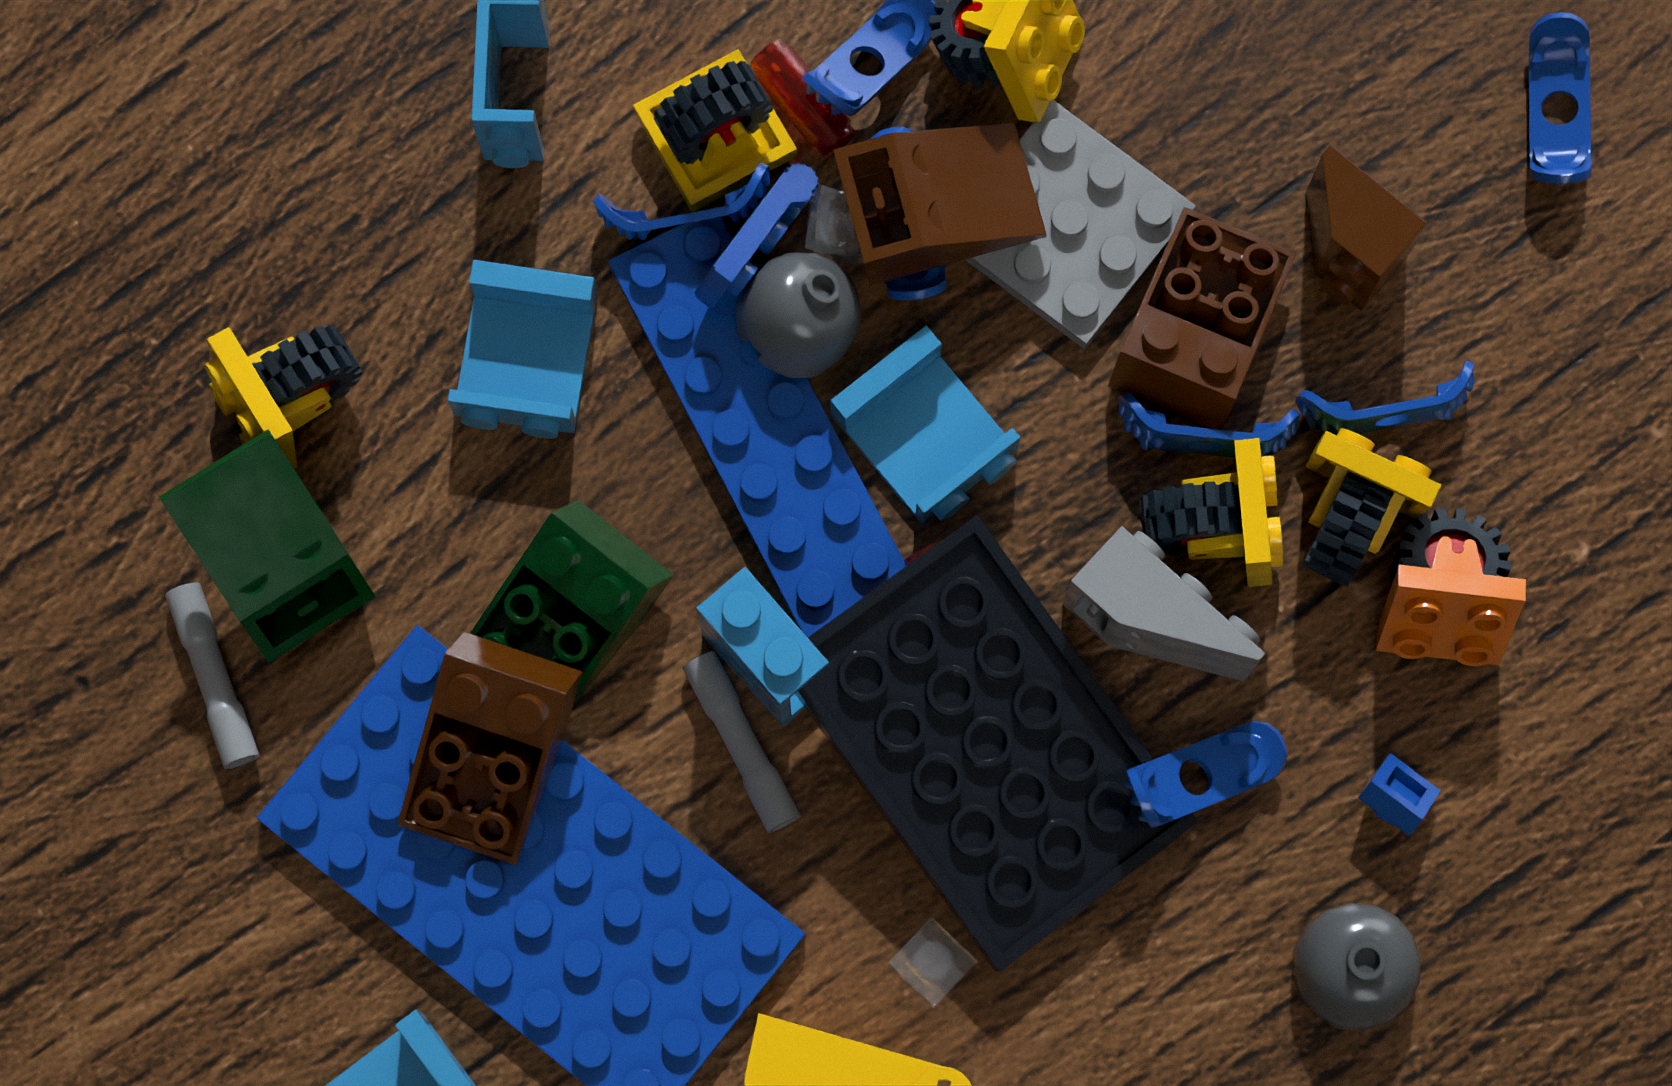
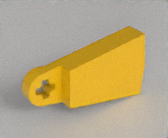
[744,1013,972,1086]

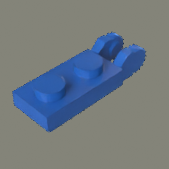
[694,162,819,309]

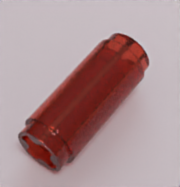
[750,39,856,158]

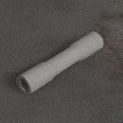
[165,582,260,769]
[682,651,801,833]

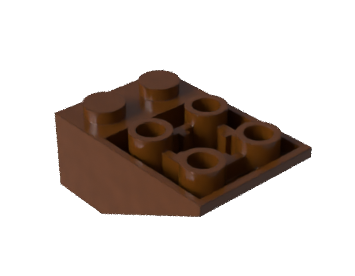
[833,123,1047,285]
[1108,207,1297,430]
[397,632,583,865]

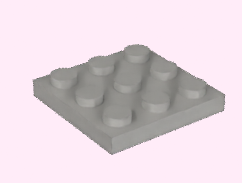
[965,100,1196,350]

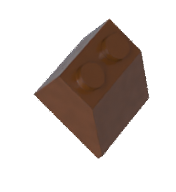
[1306,145,1427,311]

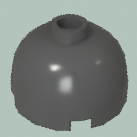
[735,253,862,378]
[1291,903,1421,1031]

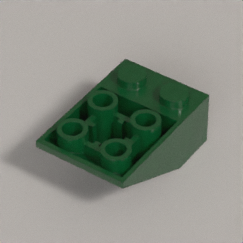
[159,429,375,663]
[470,500,674,706]

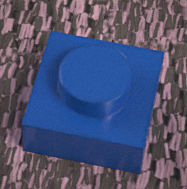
[1358,753,1441,836]

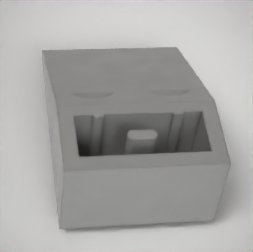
[1063,526,1265,681]

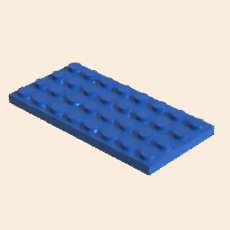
[256,625,806,1086]

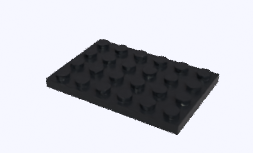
[795,515,1198,972]

